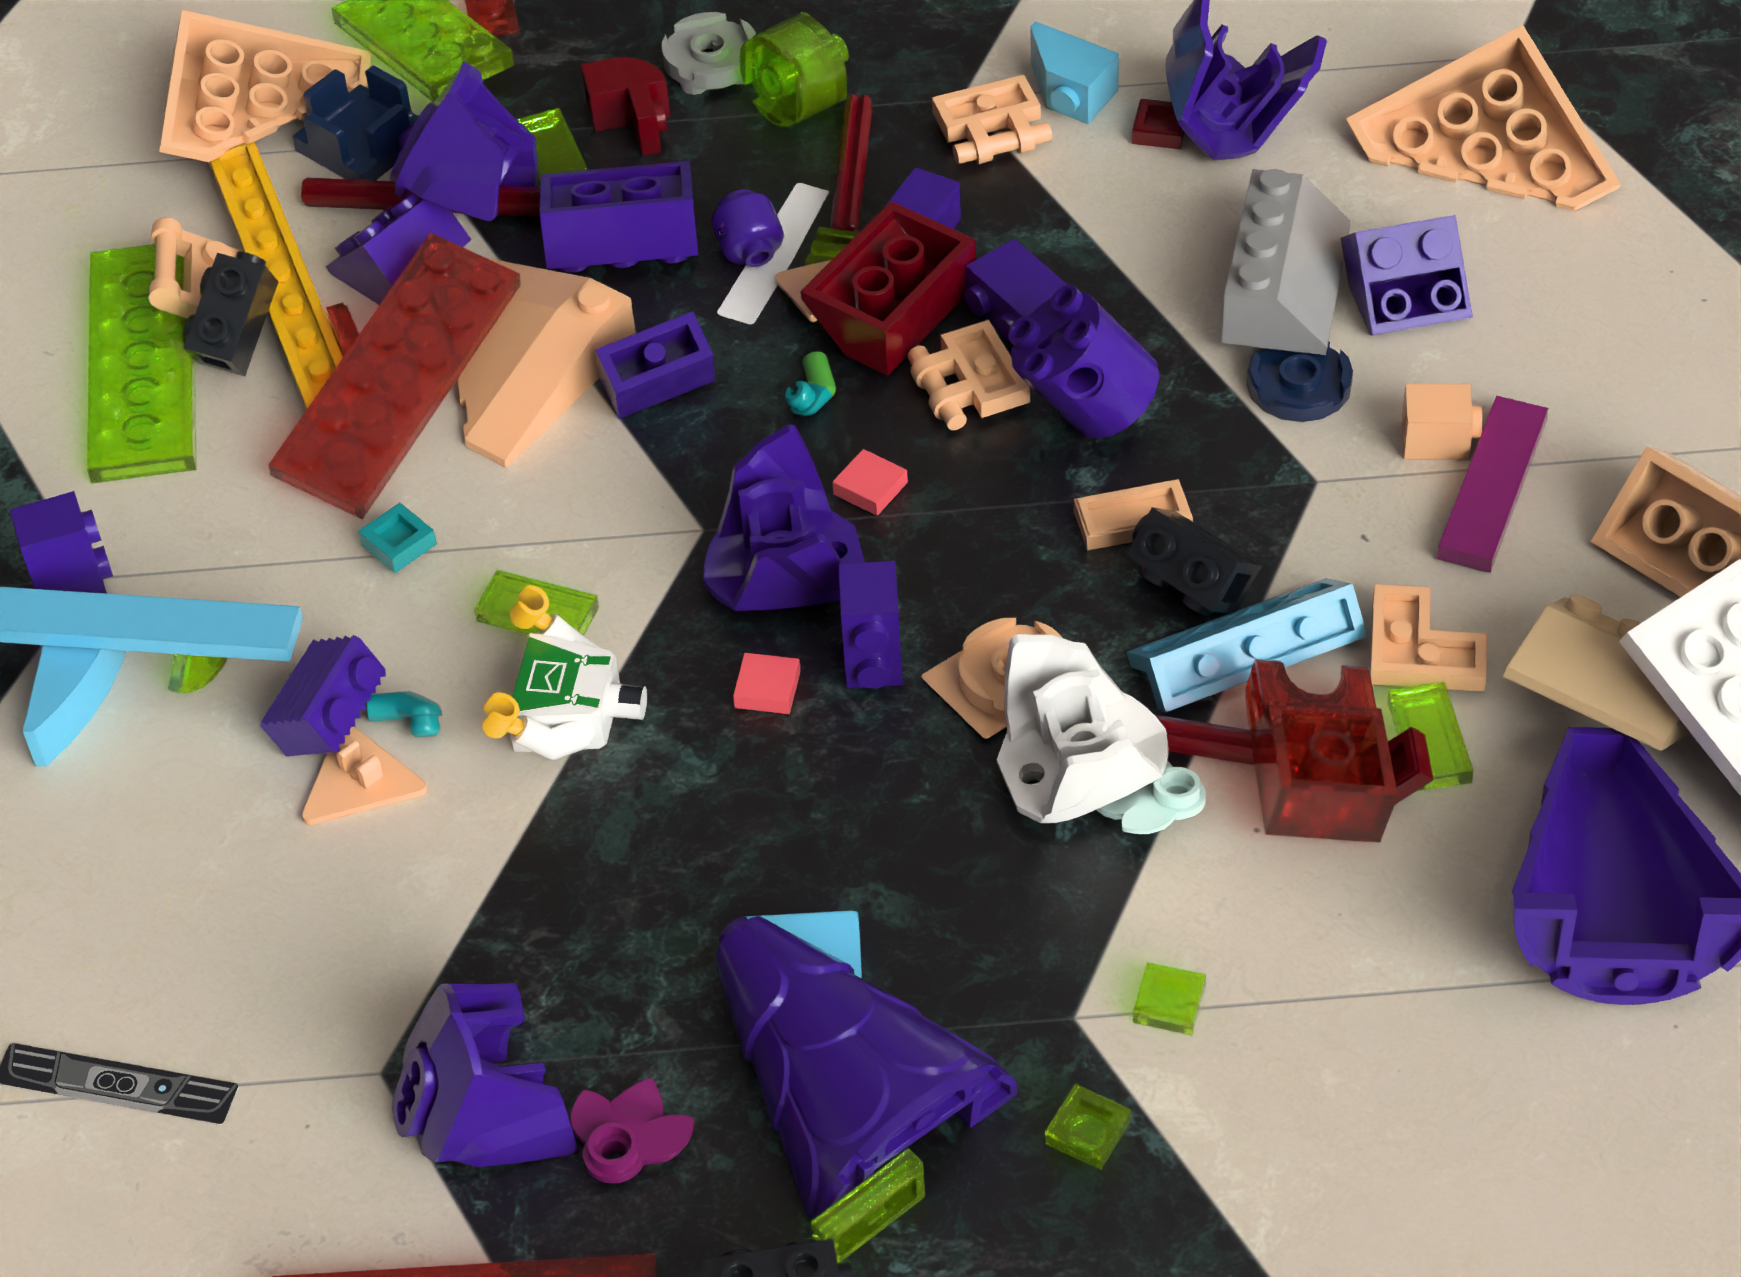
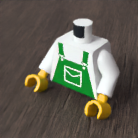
[482,585,647,760]

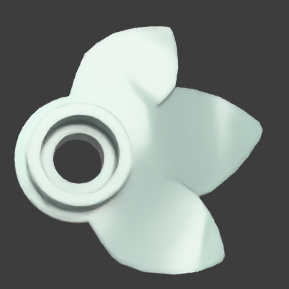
[1096,761,1206,834]

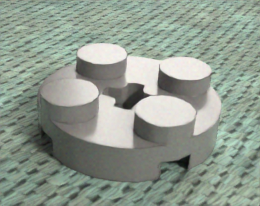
[662,12,758,95]

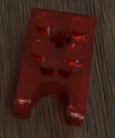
[1245,658,1398,843]

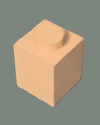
[1402,384,1482,460]

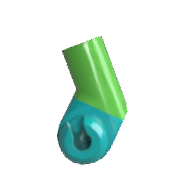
[785,352,836,416]

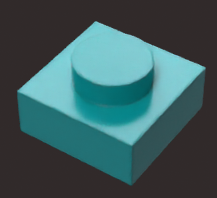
[358,502,437,573]

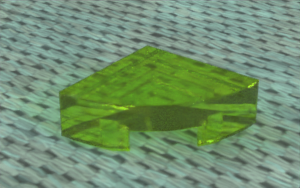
[168,654,228,694]

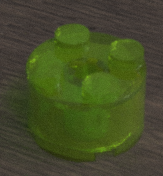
[739,12,849,127]

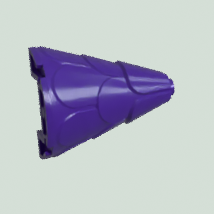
[1511,727,1741,1005]
[716,916,1018,1233]

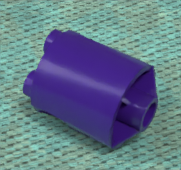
[1008,284,1160,439]

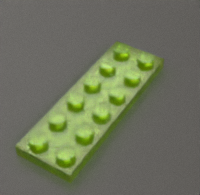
[87,244,197,484]

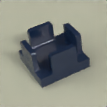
[292,65,419,180]

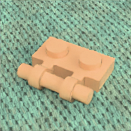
[932,74,1052,164]
[907,320,1030,430]

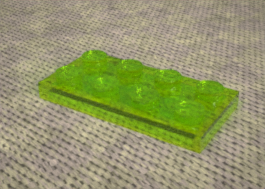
[331,0,514,103]

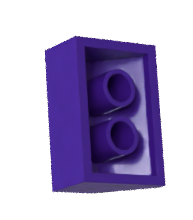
[540,161,698,273]

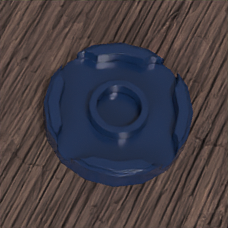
[1247,342,1353,422]

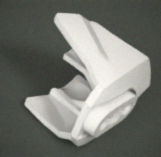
[997,634,1168,823]

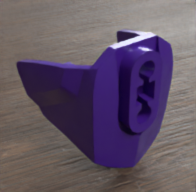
[1165,0,1327,160]
[390,62,538,221]
[703,425,865,611]
[392,983,578,1167]

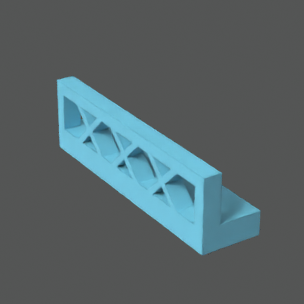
[1127,578,1368,712]

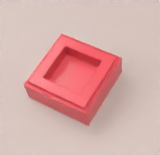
[832,449,908,516]
[733,653,801,714]

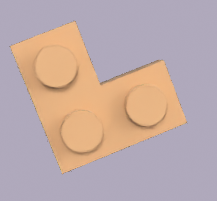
[1370,584,1487,692]

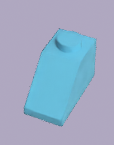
[1030,21,1119,124]

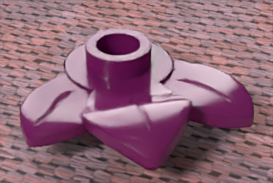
[571,1078,694,1183]

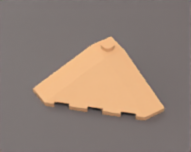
[159,10,372,162]
[1346,25,1620,211]
[447,257,636,467]

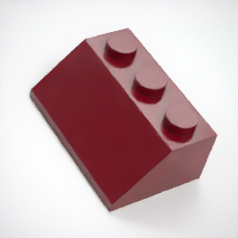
[800,201,976,376]

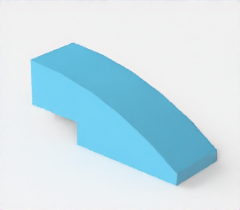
[22,645,126,766]

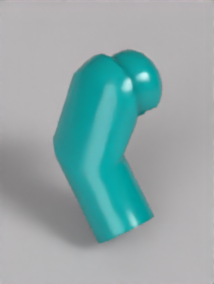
[367,691,442,737]

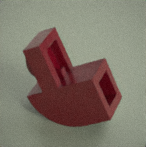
[581,57,671,156]

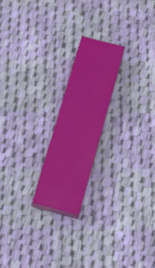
[1437,395,1549,573]

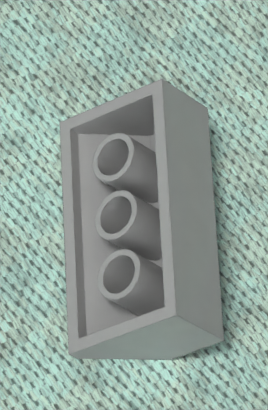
[1221,169,1350,355]

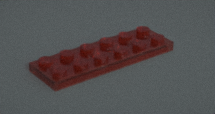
[269,232,521,520]

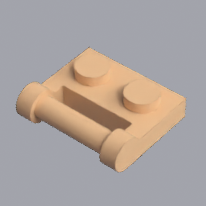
[149,218,239,319]

